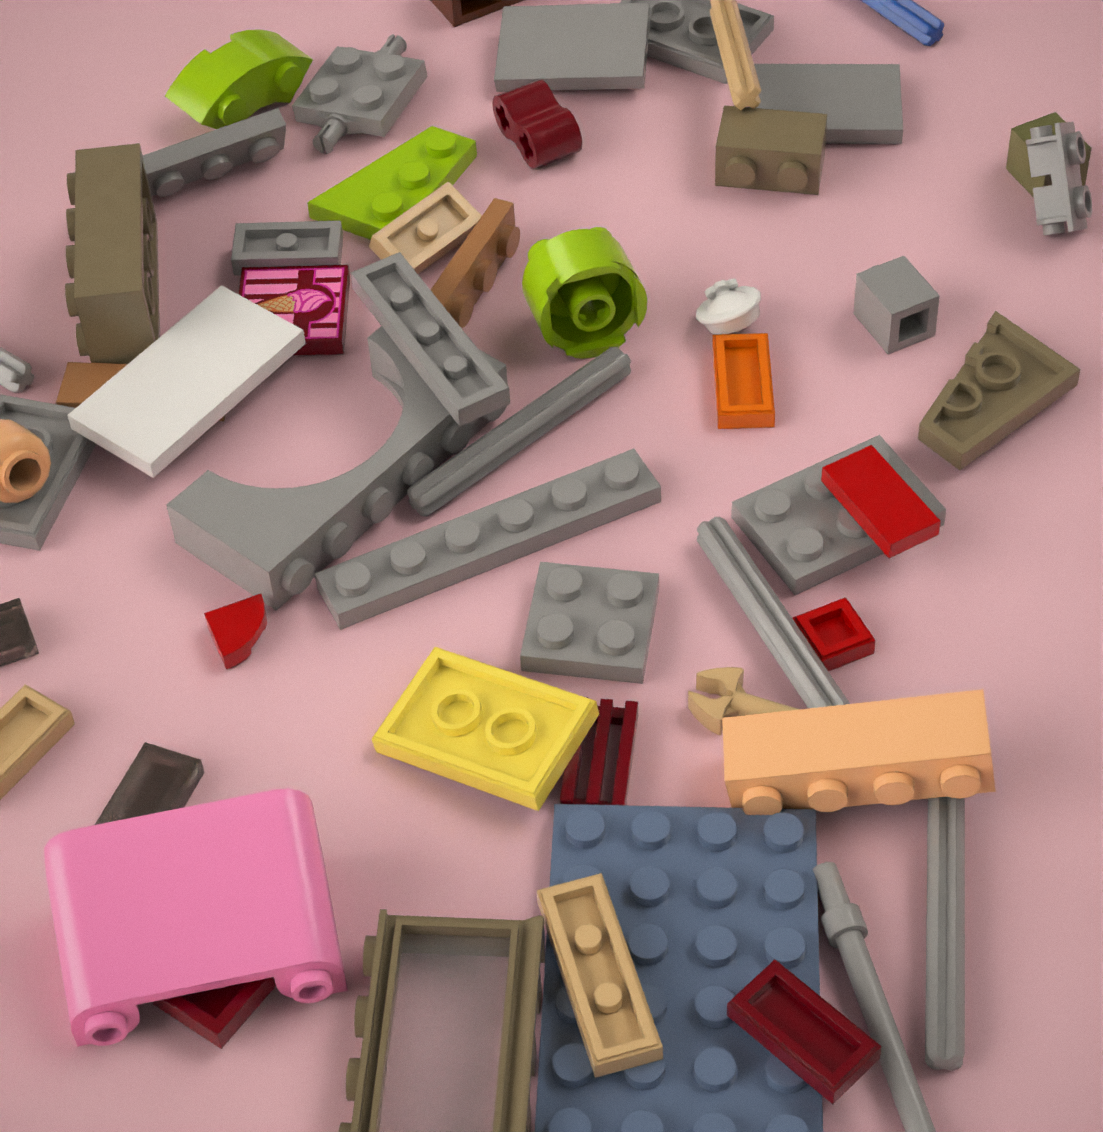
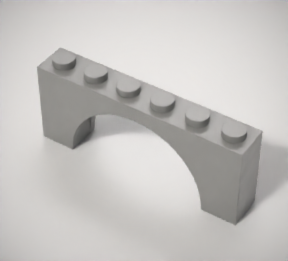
[166,326,508,610]

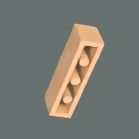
[722,689,996,815]

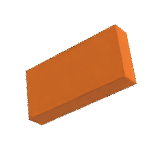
[712,333,775,429]

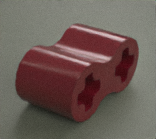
[492,80,582,169]

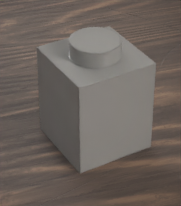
[853,256,940,354]

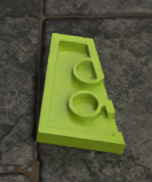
[307,126,477,240]

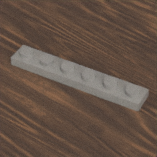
[315,449,661,630]

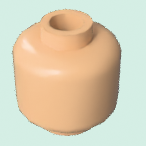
[0,419,51,503]

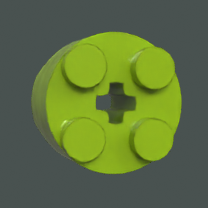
[522,227,647,359]

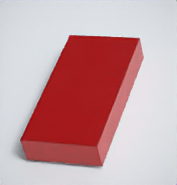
[821,445,941,559]

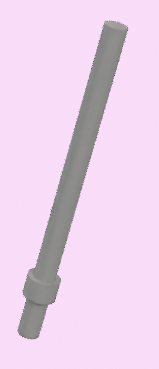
[813,862,936,1132]

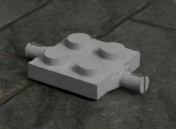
[292,34,428,154]

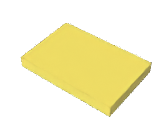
[371,647,599,811]

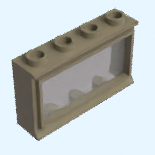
[338,909,546,1132]

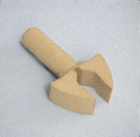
[688,667,799,735]

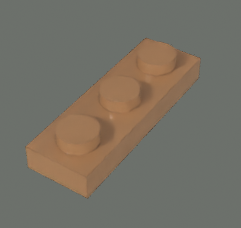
[431,198,520,328]

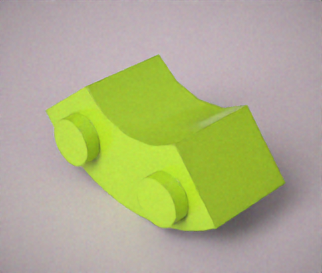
[165,29,313,129]

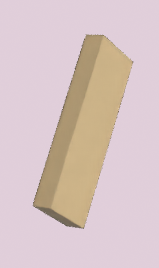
[537,873,663,1078]

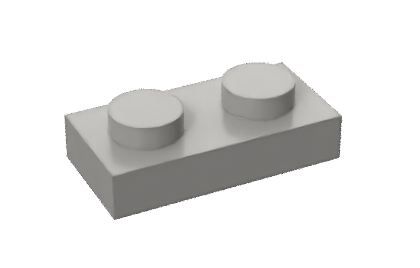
[231,221,343,276]

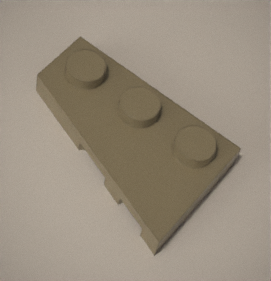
[918,311,1080,470]

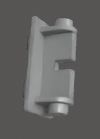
[1026,122,1092,235]

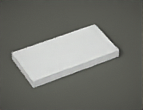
[67,285,306,478]

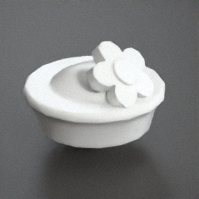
[696,279,761,335]

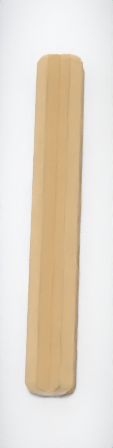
[709,0,761,110]

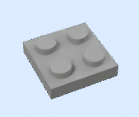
[520,562,659,684]

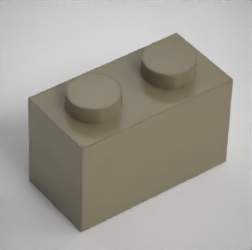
[715,105,827,195]

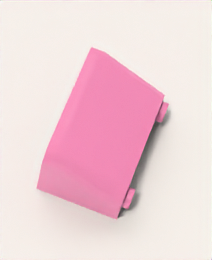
[44,788,348,1047]

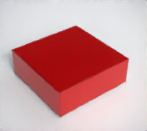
[792,597,876,672]

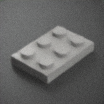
[731,435,946,595]

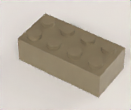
[65,143,160,364]

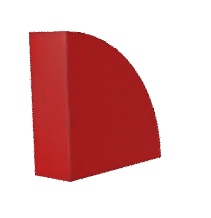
[204,593,267,670]

